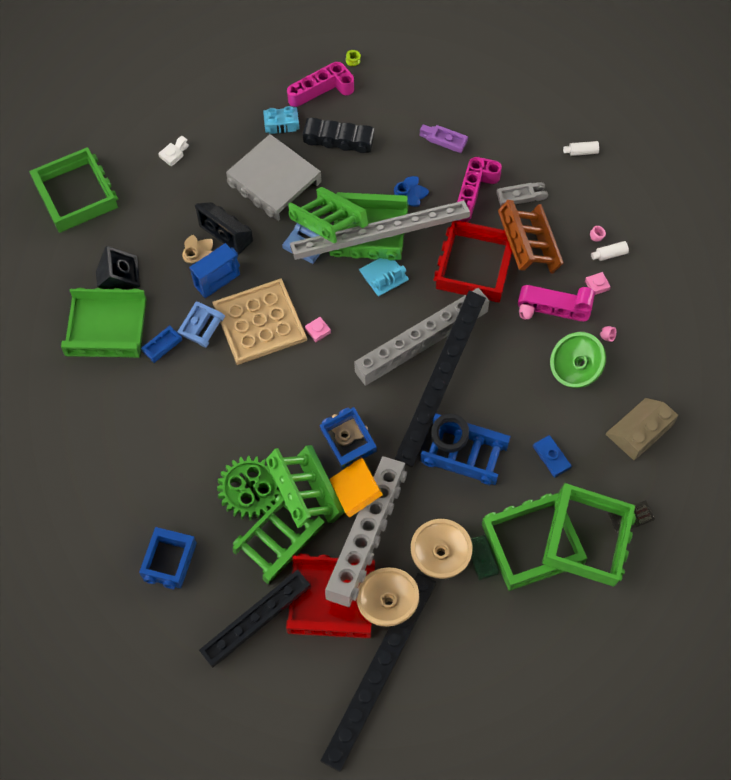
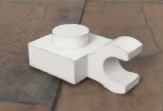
[158,136,189,167]

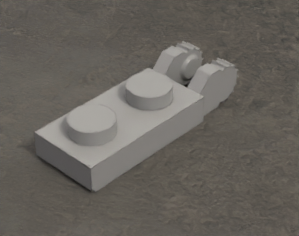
[496,182,548,206]

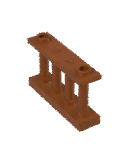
[498,200,563,273]

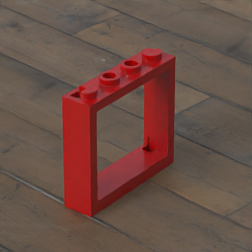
[433,220,512,303]

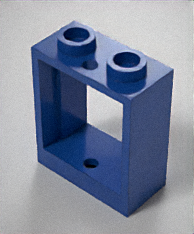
[190,243,240,298]
[319,407,377,470]
[139,527,197,589]

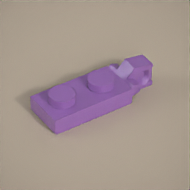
[419,124,468,153]

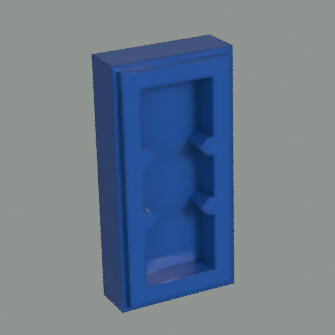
[141,325,182,363]
[533,435,572,478]

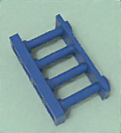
[420,413,511,485]

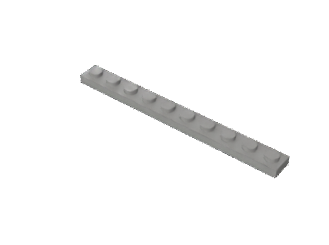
[290,201,470,260]

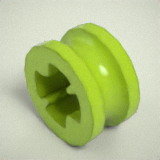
[346,50,361,66]

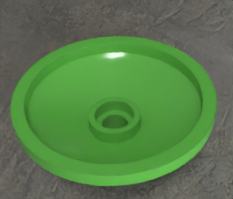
[550,332,606,388]

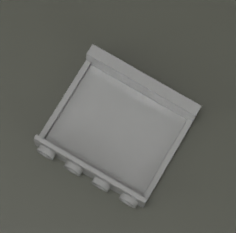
[226,134,321,221]

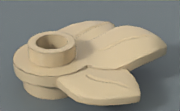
[182,235,213,263]
[332,414,368,446]

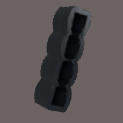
[303,118,375,153]

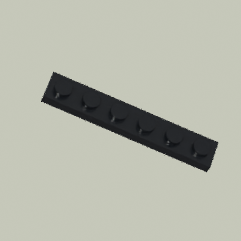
[199,569,311,668]

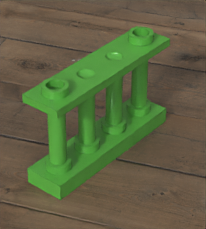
[288,187,368,243]
[266,445,345,528]
[233,494,325,585]

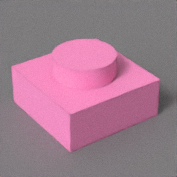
[585,272,610,295]
[305,317,331,343]

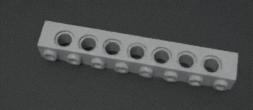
[354,288,489,386]
[325,456,407,607]

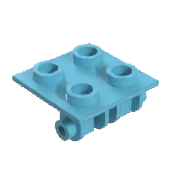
[263,106,299,134]
[359,258,409,296]

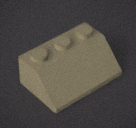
[605,398,678,461]

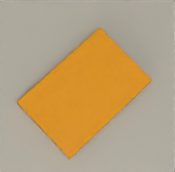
[329,457,383,518]

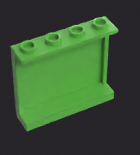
[329,192,409,260]
[61,288,147,357]

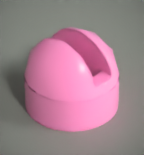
[590,226,606,242]
[519,305,535,320]
[600,326,616,342]

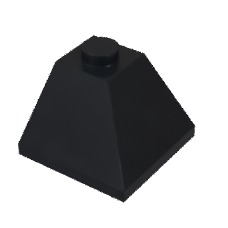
[96,246,140,290]

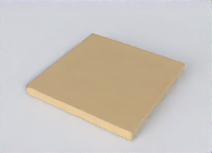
[212,278,307,365]

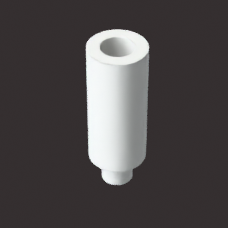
[563,141,599,156]
[591,241,629,261]

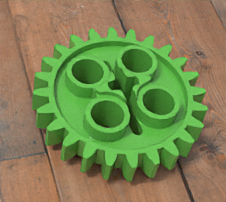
[217,456,281,520]

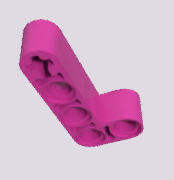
[287,62,354,107]
[457,157,502,222]
[518,285,595,321]

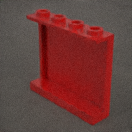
[286,554,375,638]

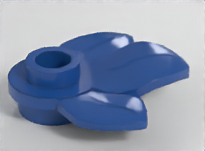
[394,176,429,207]

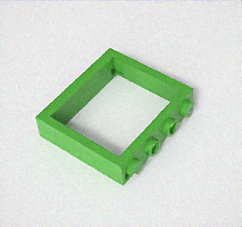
[29,147,118,233]
[542,483,636,587]
[482,493,587,591]

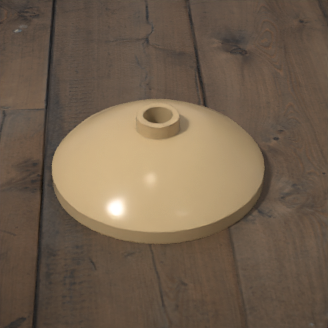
[411,519,472,579]
[356,567,419,626]

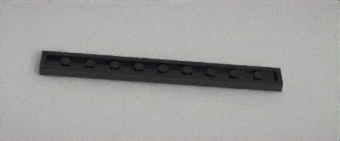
[394,290,486,468]
[320,573,436,772]

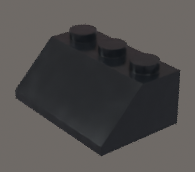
[195,202,253,255]

